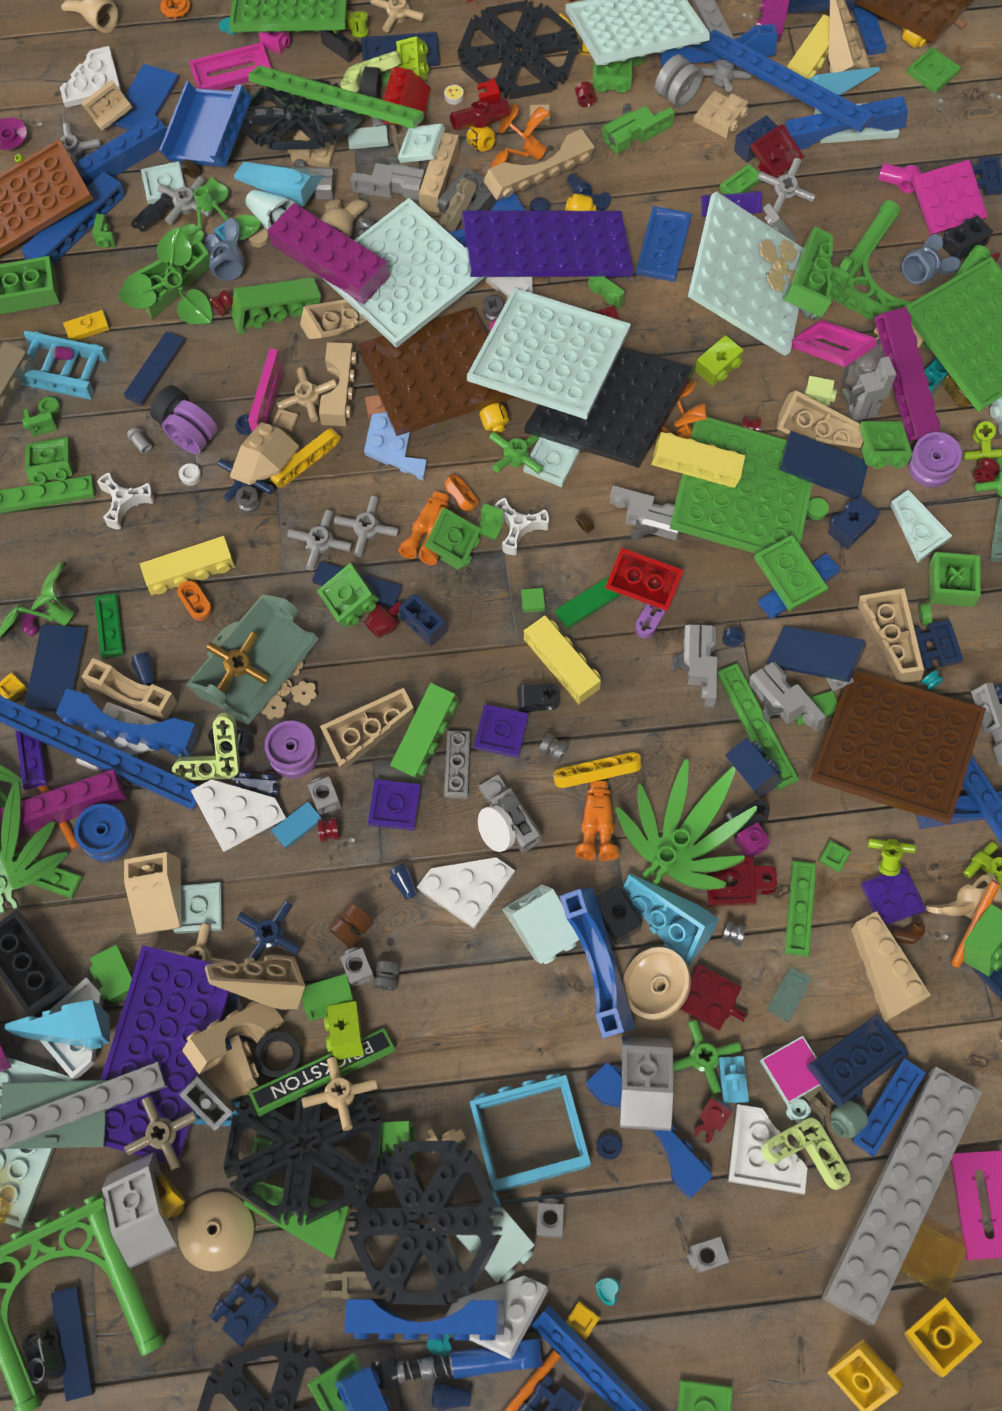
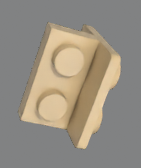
[81,80,132,130]

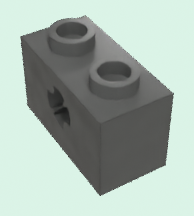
[179,1073,237,1131]

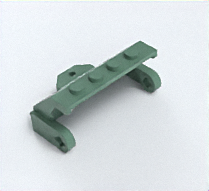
[186,594,319,725]

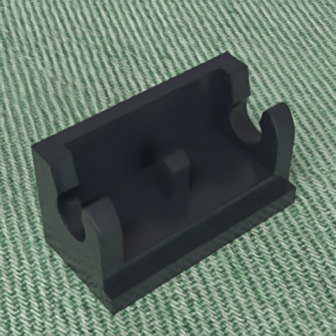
[320,30,362,63]

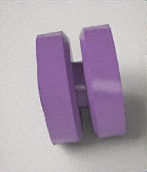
[162,400,218,455]
[908,432,962,488]
[265,721,319,779]

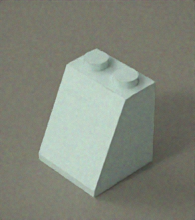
[502,885,579,964]
[456,1207,535,1283]

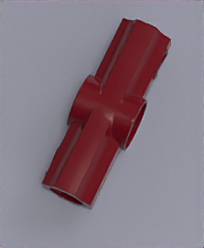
[450,98,511,131]

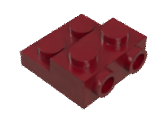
[750,123,804,178]

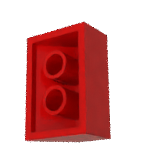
[383,67,430,127]
[605,548,684,612]

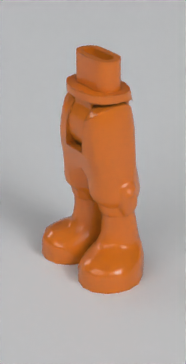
[398,492,450,565]
[575,781,620,861]

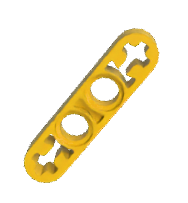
[270,428,341,488]
[553,752,642,788]

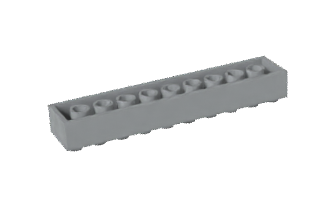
[821,1067,982,1326]

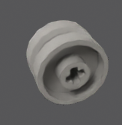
[655,54,704,108]

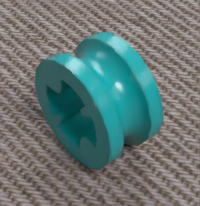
[921,670,945,691]

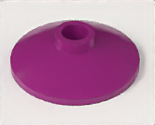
[0,118,27,150]

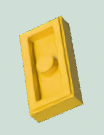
[63,310,110,341]

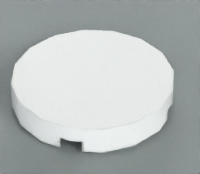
[478,805,516,852]

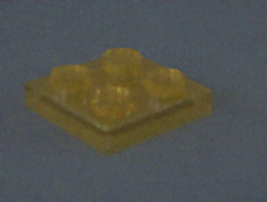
[899,1223,967,1297]

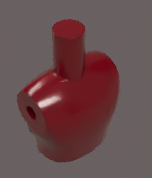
[364,601,402,639]

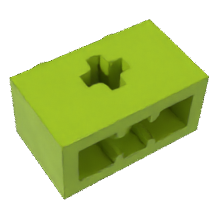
[695,335,744,386]
[324,1001,364,1060]

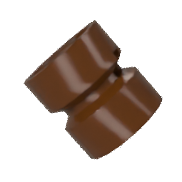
[329,903,374,948]

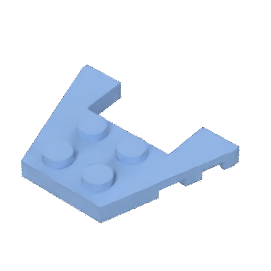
[364,412,435,480]

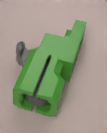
[602,103,675,154]

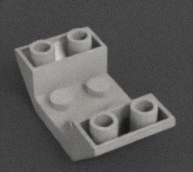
[620,1036,673,1131]
[102,1152,178,1268]

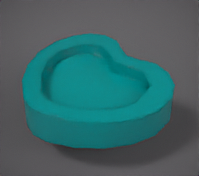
[219,17,237,35]
[596,1277,621,1306]
[427,1334,452,1358]

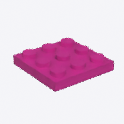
[912,160,988,236]

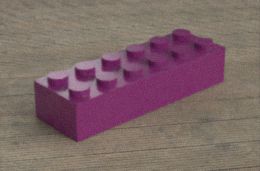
[267,203,390,304]

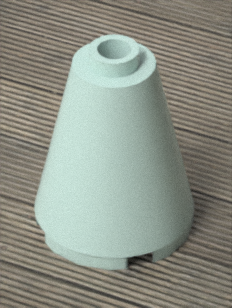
[246,190,297,230]

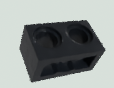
[942,215,993,261]

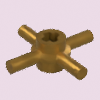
[206,632,269,693]

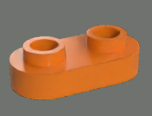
[445,474,479,511]
[177,581,212,621]

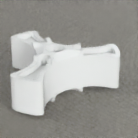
[97,473,154,529]
[494,498,549,556]

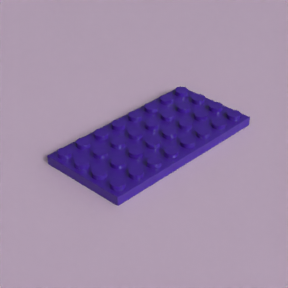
[462,211,634,277]
[101,945,230,1163]

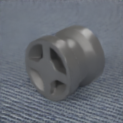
[483,295,503,322]
[236,486,260,513]
[721,918,747,947]

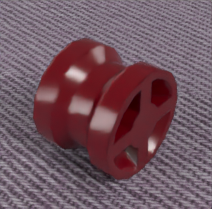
[575,81,596,107]
[210,290,233,317]
[742,417,761,432]
[973,458,1000,483]
[318,817,340,843]

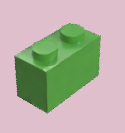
[89,945,133,1005]

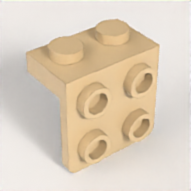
[206,1035,260,1101]

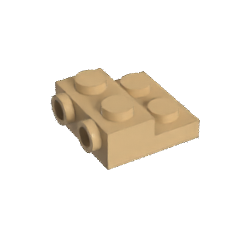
[693,91,749,138]
[288,128,337,168]

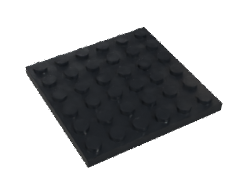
[524,347,694,468]

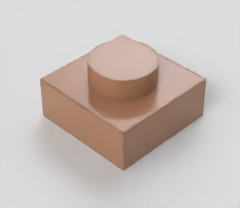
[365,395,385,419]

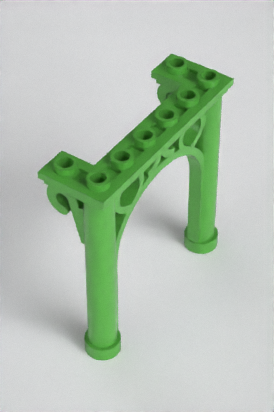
[830,200,991,350]
[0,1192,166,1411]

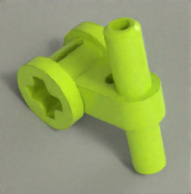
[332,10,369,37]
[963,421,1002,460]
[868,838,916,876]
[963,842,1002,888]

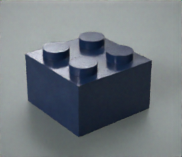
[725,738,783,799]

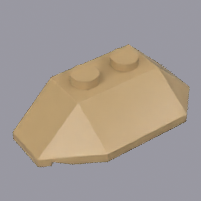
[230,422,299,485]

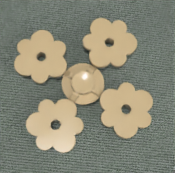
[760,239,798,293]
[261,661,316,720]

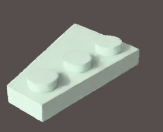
[890,490,952,563]

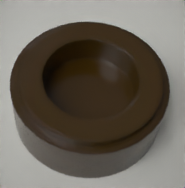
[180,159,201,178]
[575,511,595,533]

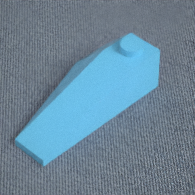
[809,67,880,95]
[234,162,323,207]
[622,874,719,965]
[5,1000,110,1049]

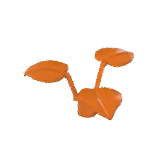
[489,103,551,169]
[662,380,707,439]

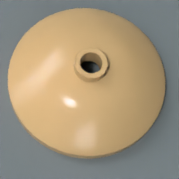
[623,947,691,1020]
[178,1191,255,1271]

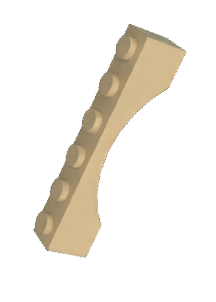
[483,129,595,200]

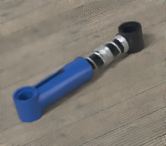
[370,1339,543,1390]

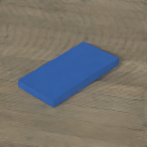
[112,64,179,130]
[636,206,692,282]

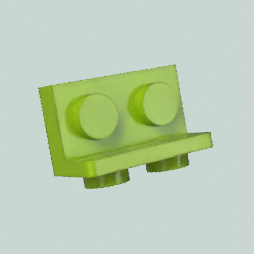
[396,36,429,81]

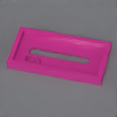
[189,42,271,90]
[791,320,877,367]
[248,348,284,432]
[950,1151,1002,1260]

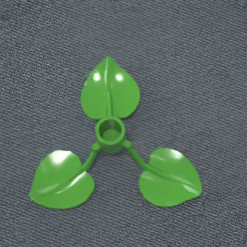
[181,177,261,243]
[118,228,212,325]
[0,561,74,642]

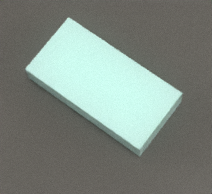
[348,126,388,150]

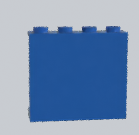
[159,81,252,167]

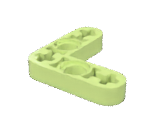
[340,51,401,92]
[172,713,240,780]
[761,1118,850,1190]

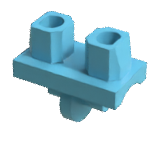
[718,1056,749,1104]

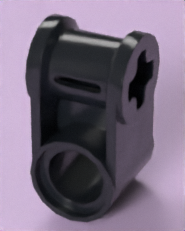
[517,683,561,713]
[208,727,254,756]
[723,799,770,839]
[23,1326,65,1383]

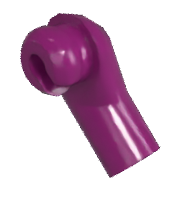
[21,607,43,637]

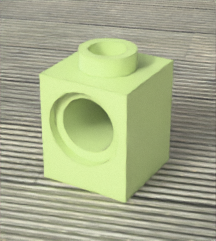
[805,376,837,407]

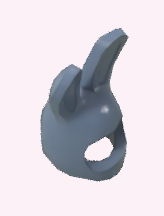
[204,218,244,281]
[902,234,961,285]

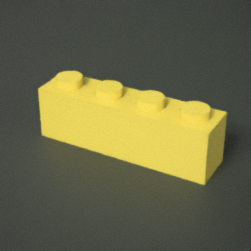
[787,14,830,79]
[651,432,745,488]
[140,536,235,595]
[524,616,601,704]

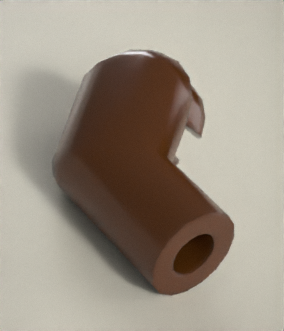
[891,921,925,944]

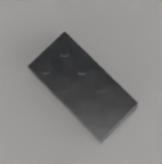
[0,910,74,1018]

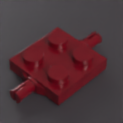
[679,964,748,1031]

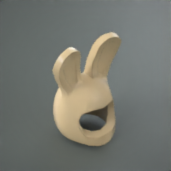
[61,0,118,33]
[320,199,368,238]
[926,873,1002,919]

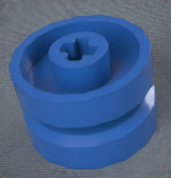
[74,803,133,862]

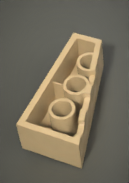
[858,588,924,683]
[320,688,414,772]
[851,911,931,1023]

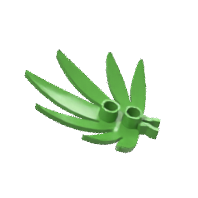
[616,759,757,890]
[0,781,69,913]

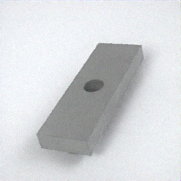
[763,203,798,242]
[444,731,470,798]

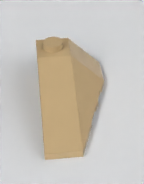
[829,0,871,73]
[300,299,367,339]
[776,390,863,448]
[205,955,305,1010]

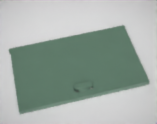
[0,1080,108,1149]

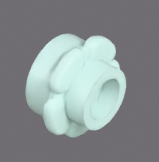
[786,1098,811,1123]

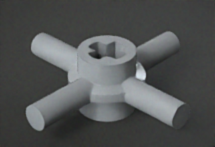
[699,60,752,92]
[60,123,101,163]
[758,158,815,214]
[157,177,213,225]
[334,496,399,557]
[287,510,352,571]

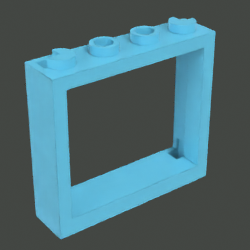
[470,1073,591,1193]

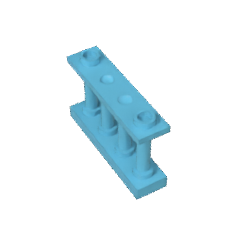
[21,331,108,400]

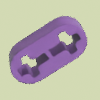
[635,604,666,639]

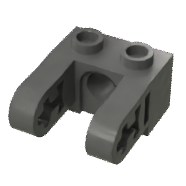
[437,167,499,223]

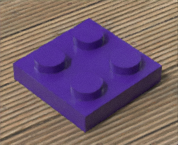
[474,704,529,758]
[368,779,421,831]
[861,867,926,926]

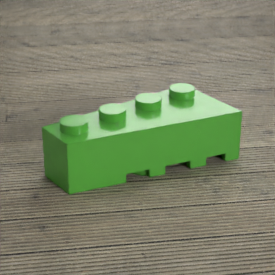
[784,226,833,318]
[128,238,210,320]
[231,277,321,335]
[390,683,462,780]
[243,1182,352,1261]

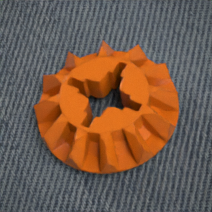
[160,0,191,20]

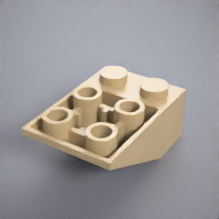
[124,852,181,935]

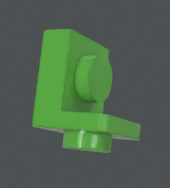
[92,214,116,248]
[22,408,58,437]
[478,503,505,540]

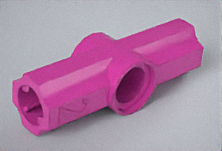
[878,163,923,193]

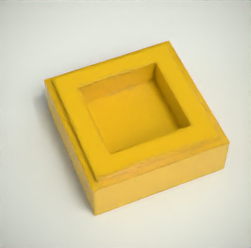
[0,672,28,702]
[566,1302,600,1340]

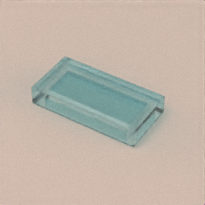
[767,968,811,1023]

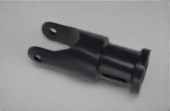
[131,193,174,232]

